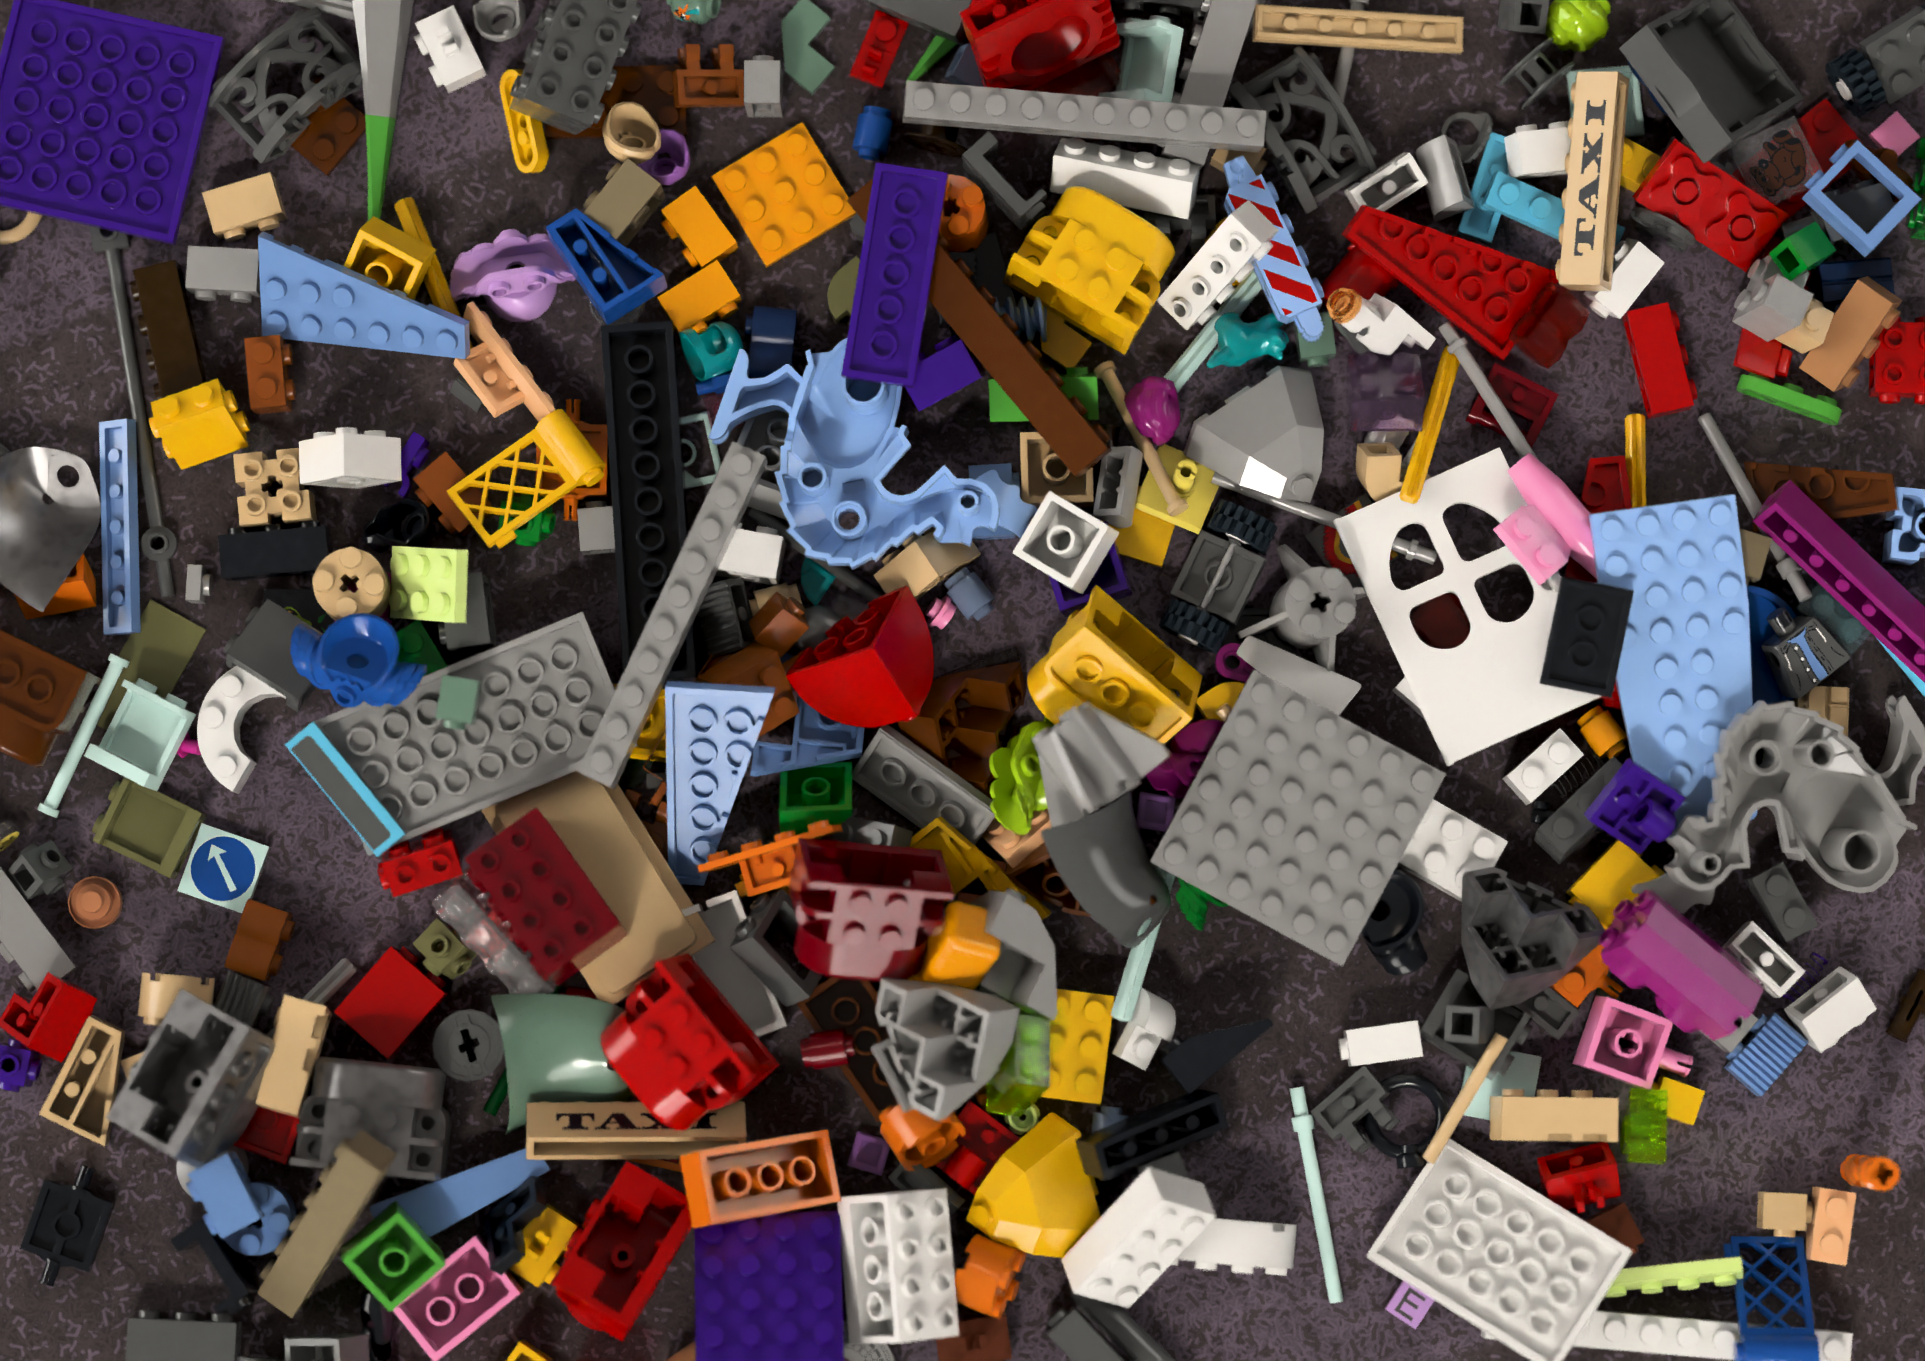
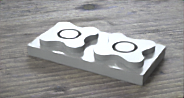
[852,725,995,845]

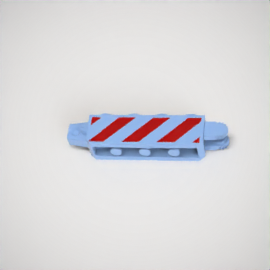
[1223,156,1324,343]

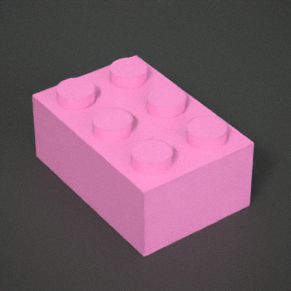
[393,1234,524,1361]

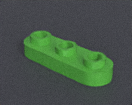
[1736,372,1842,425]

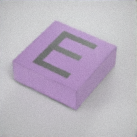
[1385,1281,1435,1330]

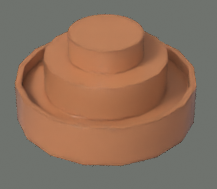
[68,876,123,930]

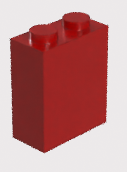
[334,946,449,1059]

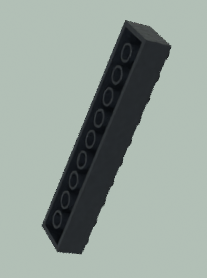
[601,321,698,683]

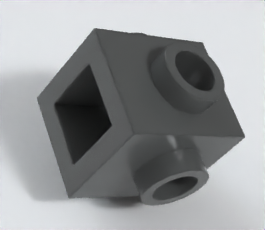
[5,840,73,901]

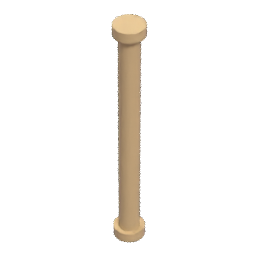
[1094,361,1189,516]

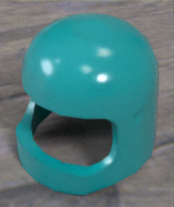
[679,321,744,382]

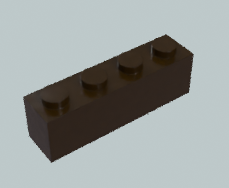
[130,260,207,400]

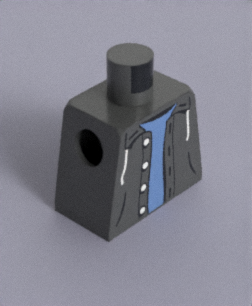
[1762,607,1851,699]

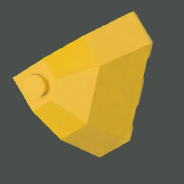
[966,1112,1101,1258]

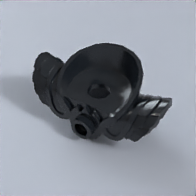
[1360,870,1428,976]

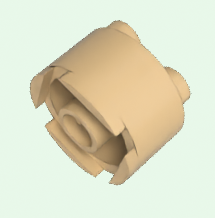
[312,547,391,621]
[138,972,215,1026]

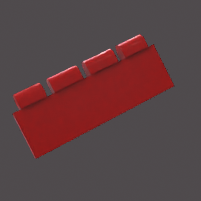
[1733,236,1814,380]

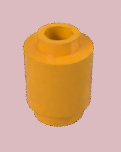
[1577,705,1628,760]

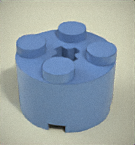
[224,1182,296,1256]

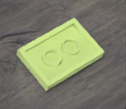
[389,546,468,623]

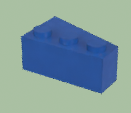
[546,208,668,325]

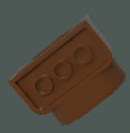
[0,629,102,768]

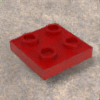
[936,1100,1020,1195]

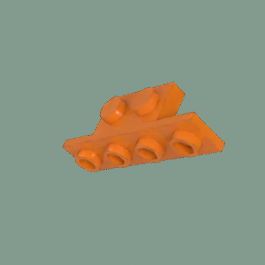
[697,820,843,897]

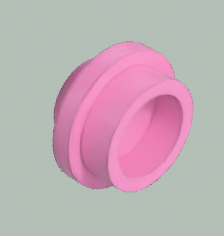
[925,595,957,630]

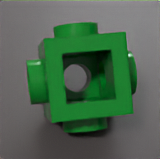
[498,493,556,546]

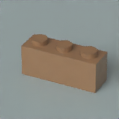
[1799,276,1903,392]

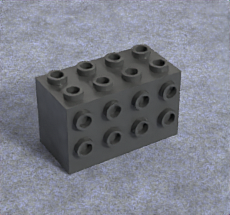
[510,0,642,135]

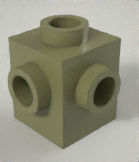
[413,918,478,980]

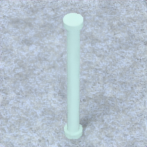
[37,653,130,818]

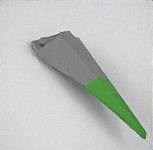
[351,0,414,221]

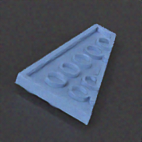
[258,231,470,359]

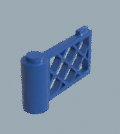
[1723,1236,1820,1361]

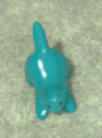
[1207,312,1289,369]

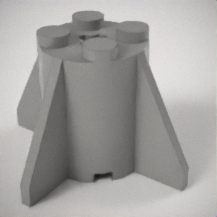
[1236,544,1367,672]
[1031,701,1171,827]

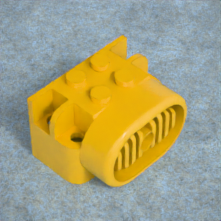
[1003,186,1175,355]
[1027,585,1203,744]

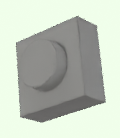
[185,564,213,604]

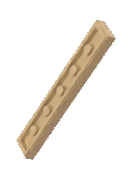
[1252,4,1464,54]

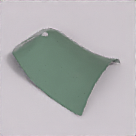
[491,994,635,1135]

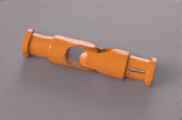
[1840,1154,1900,1191]

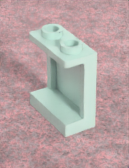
[1098,15,1184,103]
[84,678,196,791]

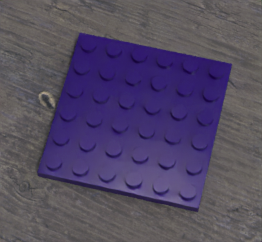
[0,0,225,245]

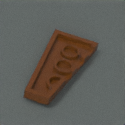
[1744,461,1899,533]

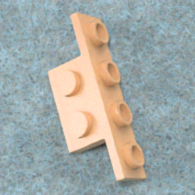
[453,301,555,422]

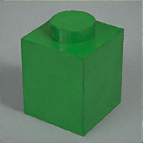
[1768,221,1836,281]

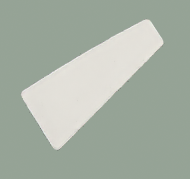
[1237,636,1361,715]

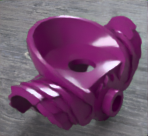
[1146,719,1225,799]

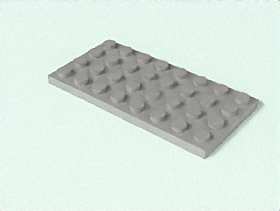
[314,611,638,856]

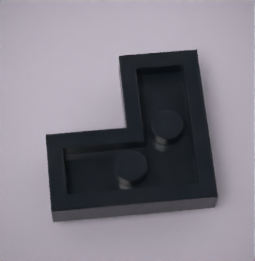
[484,1176,547,1275]

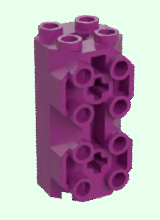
[1599,889,1763,1041]

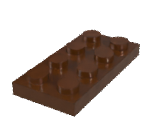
[544,65,687,139]

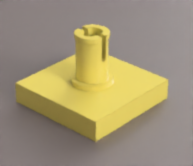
[1135,444,1219,535]

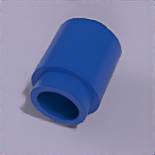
[852,106,893,161]

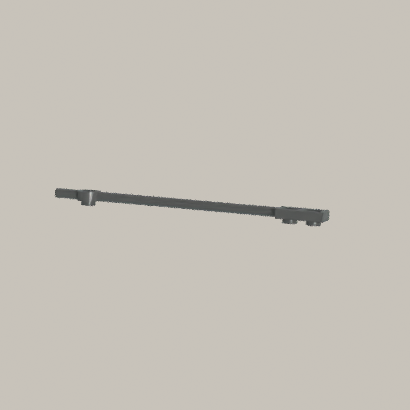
[89,226,178,598]

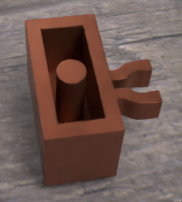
[936,1313,1012,1361]

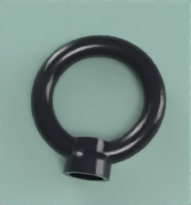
[1363,1073,1449,1169]

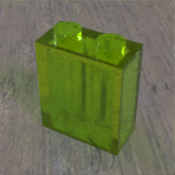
[986,1014,1050,1117]

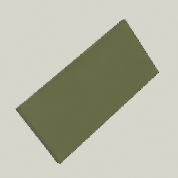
[97,599,207,730]

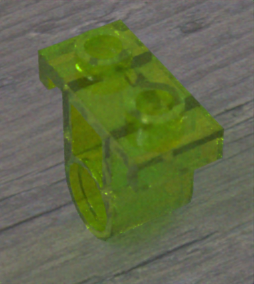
[1620,1088,1668,1165]

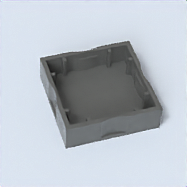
[1619,0,1804,164]

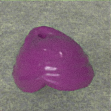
[1124,376,1180,446]

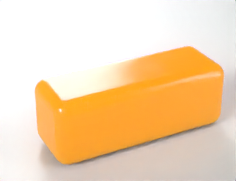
[907,901,1001,990]

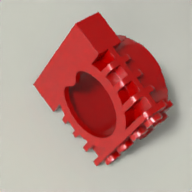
[959,0,1121,91]

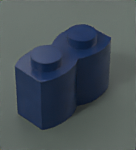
[744,306,797,379]

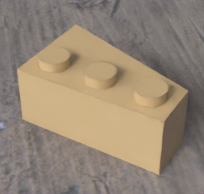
[255,994,332,1118]
[39,1015,125,1146]
[1490,1089,1618,1142]

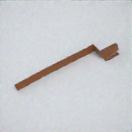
[643,654,713,806]

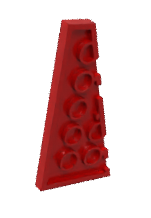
[1341,205,1559,361]

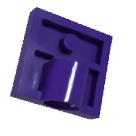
[1584,758,1686,855]

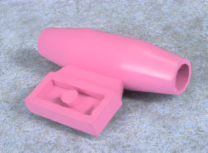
[1493,452,1597,585]

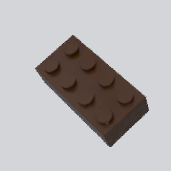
[796,977,899,1122]

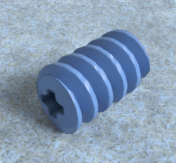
[993,297,1047,342]

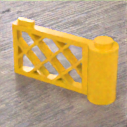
[447,409,606,549]

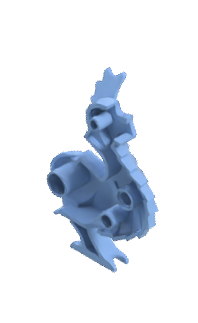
[709,338,1038,570]

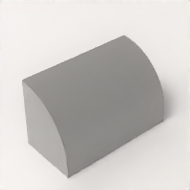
[1415,135,1475,222]
[1092,446,1143,529]

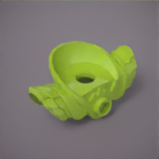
[989,717,1054,835]

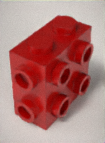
[1869,317,1925,405]
[377,827,463,897]

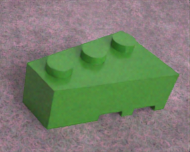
[988,366,1099,422]

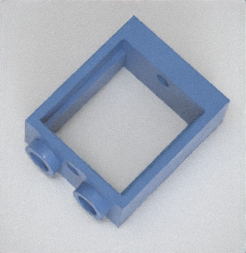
[1802,140,1921,257]

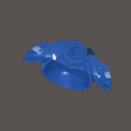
[290,613,427,707]

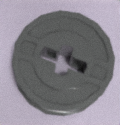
[1499,37,1576,111]
[433,1009,504,1082]

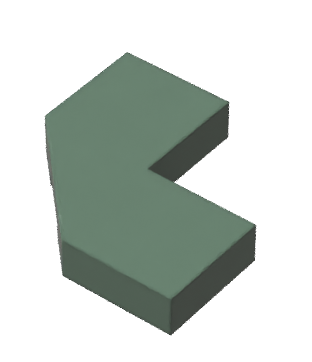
[781,0,835,96]

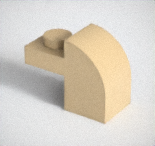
[1356,442,1431,502]

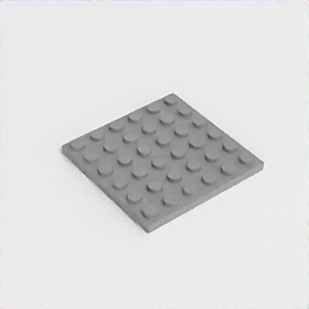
[1149,670,1446,967]

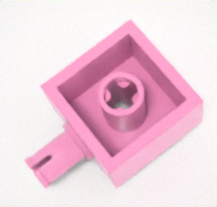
[1572,996,1693,1090]

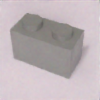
[744,55,783,117]
[185,246,260,303]

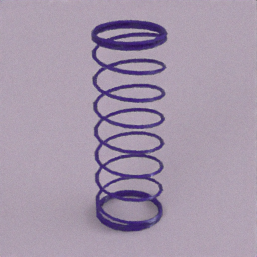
[1783,952,1828,1002]

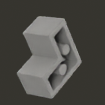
[1732,255,1814,342]

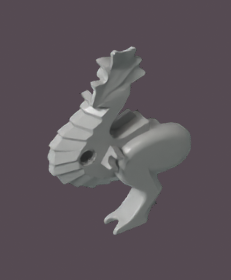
[1631,695,1925,913]

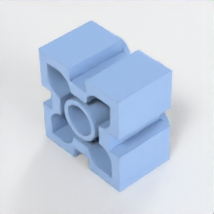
[1882,486,1925,565]

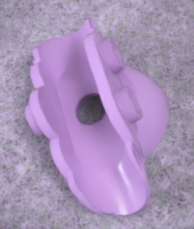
[450,229,576,322]

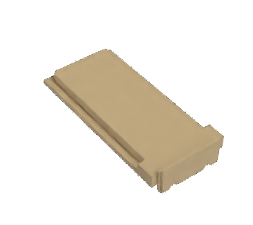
[481,771,716,1005]

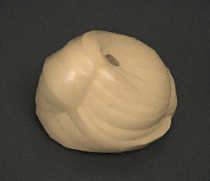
[602,102,661,164]

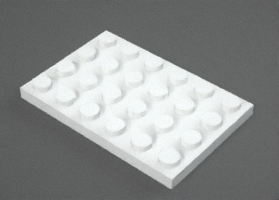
[1367,1138,1632,1361]

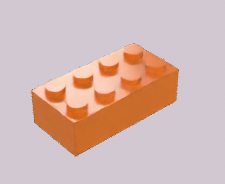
[680,1129,841,1229]

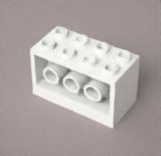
[837,1188,959,1344]

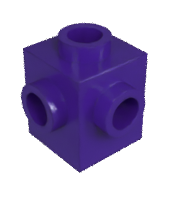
[0,1038,42,1092]

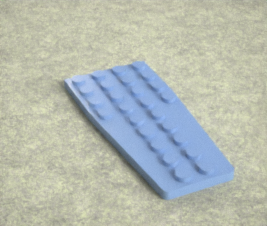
[1589,494,1757,831]

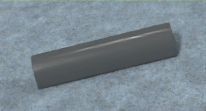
[1067,1289,1176,1361]

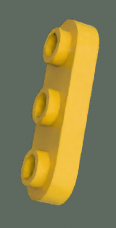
[500,69,549,173]

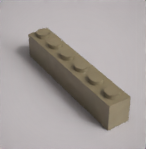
[257,1129,397,1318]

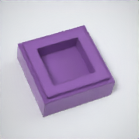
[1136,792,1175,832]
[847,1131,890,1176]

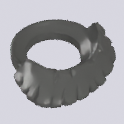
[1440,111,1493,164]

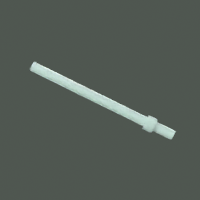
[1289,1086,1344,1304]

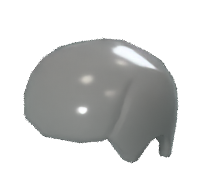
[473,0,526,42]

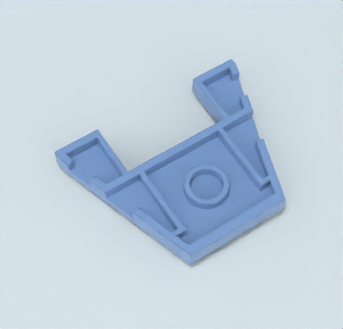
[750,653,865,777]

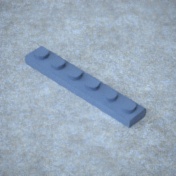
[99,419,141,636]

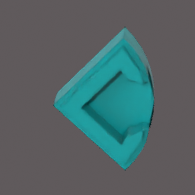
[801,557,836,605]

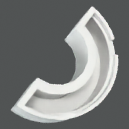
[197,666,286,794]
[1171,1218,1297,1276]

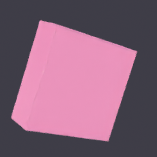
[1869,111,1920,156]

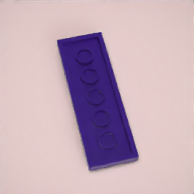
[841,162,948,388]

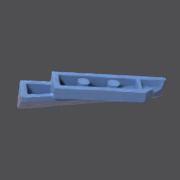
[369,1148,550,1237]

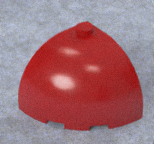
[785,586,934,728]

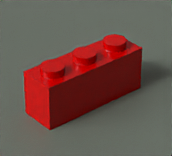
[1622,302,1697,419]

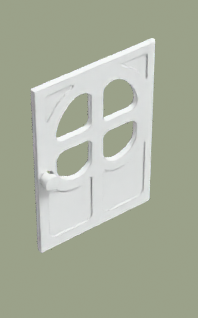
[1333,447,1615,766]

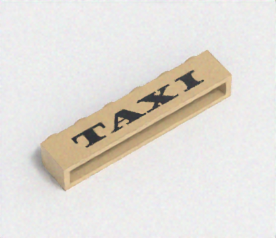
[1555,71,1629,291]
[526,1101,747,1160]

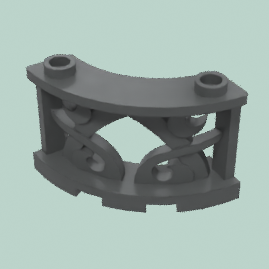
[209,7,363,164]
[1228,46,1377,214]

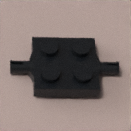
[20,1164,115,1287]

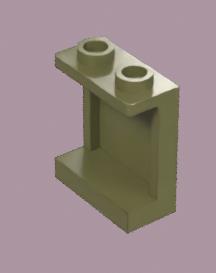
[92,777,207,880]

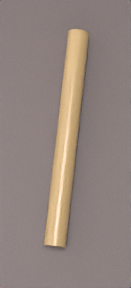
[1422,1032,1508,1164]

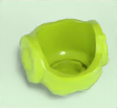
[1545,0,1611,52]

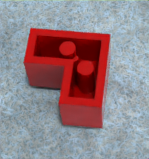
[0,972,97,1063]

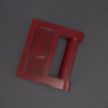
[1465,363,1559,448]

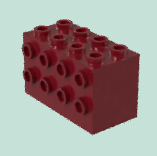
[464,807,629,986]

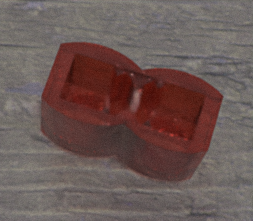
[1509,282,1590,369]

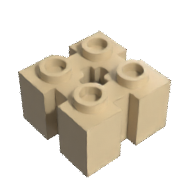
[233,448,317,530]

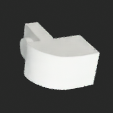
[1112,987,1176,1071]

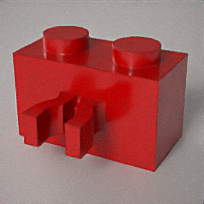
[1537,1142,1621,1213]

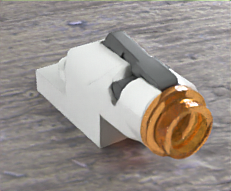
[1327,288,1436,355]

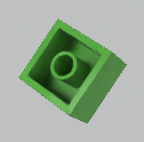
[340,1200,446,1312]

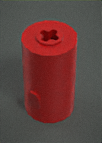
[1321,243,1400,311]

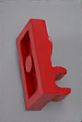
[849,10,909,89]

